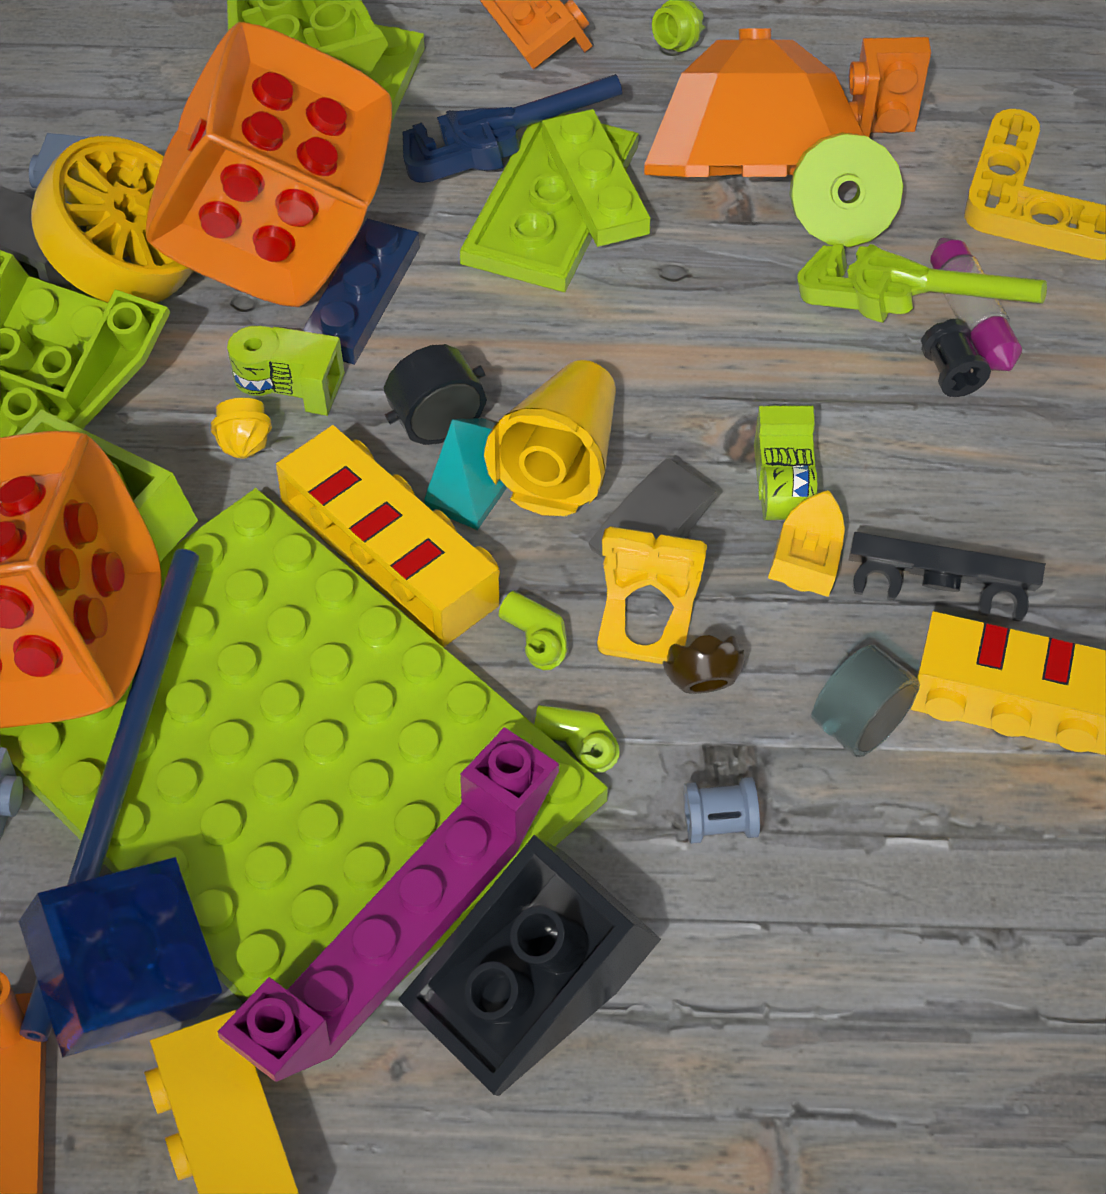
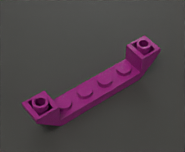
[217,727,559,1082]

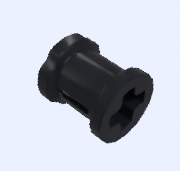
[921,318,991,397]

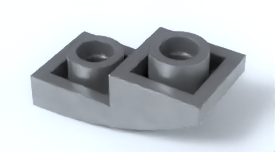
[588,458,717,559]

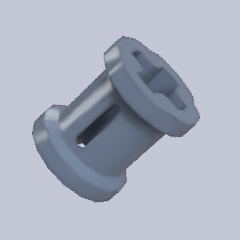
[683,777,760,844]

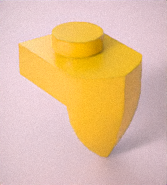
[768,490,845,597]

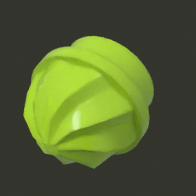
[652,0,706,52]

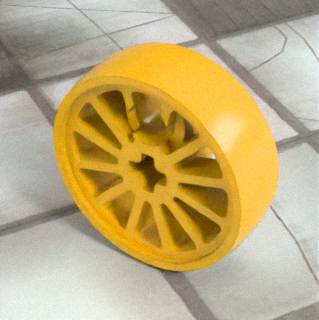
[31,136,193,303]

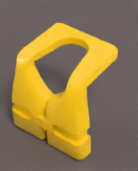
[597,526,707,664]

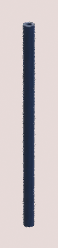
[19,549,199,1042]

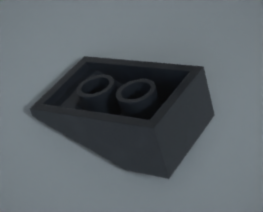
[398,835,661,1096]

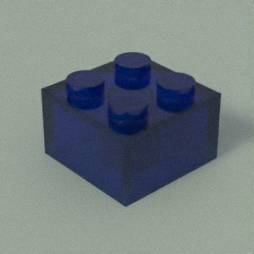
[18,857,223,1058]

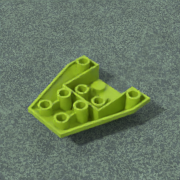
[0,250,170,437]

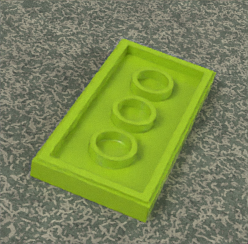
[460,114,639,293]

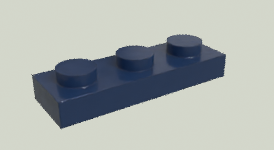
[302,218,420,365]

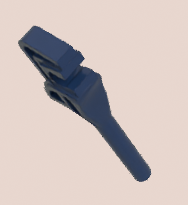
[402,74,622,183]

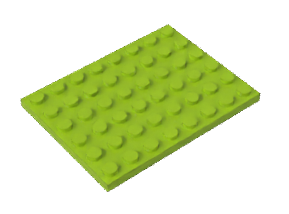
[0,488,608,1004]

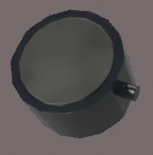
[384,344,487,445]

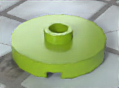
[789,132,903,247]

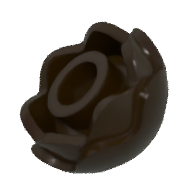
[663,635,745,694]

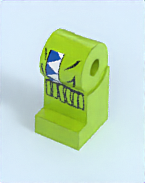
[227,326,345,416]
[754,406,817,521]

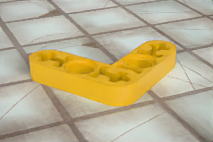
[964,109,1106,260]

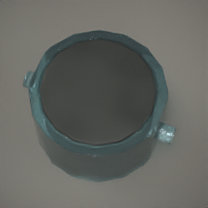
[811,645,920,757]

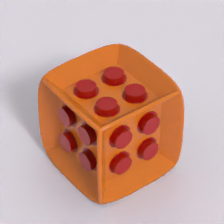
[146,22,392,307]
[0,431,162,728]

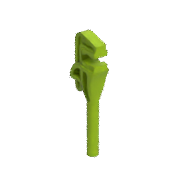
[797,244,1047,323]

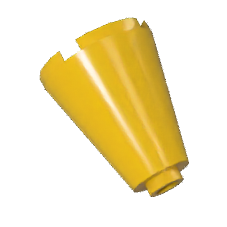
[484,360,616,516]

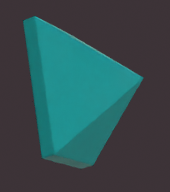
[424,418,507,530]

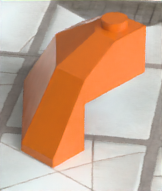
[644,28,863,177]

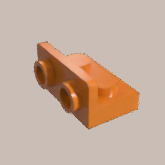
[480,0,593,69]
[849,37,931,137]

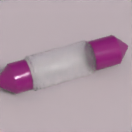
[930,238,1022,371]

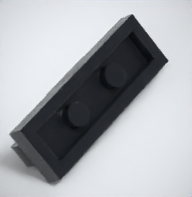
[848,532,1046,622]

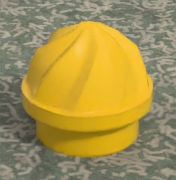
[211,398,272,459]

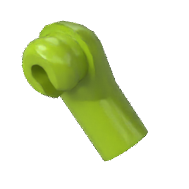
[498,590,568,670]
[534,705,619,773]

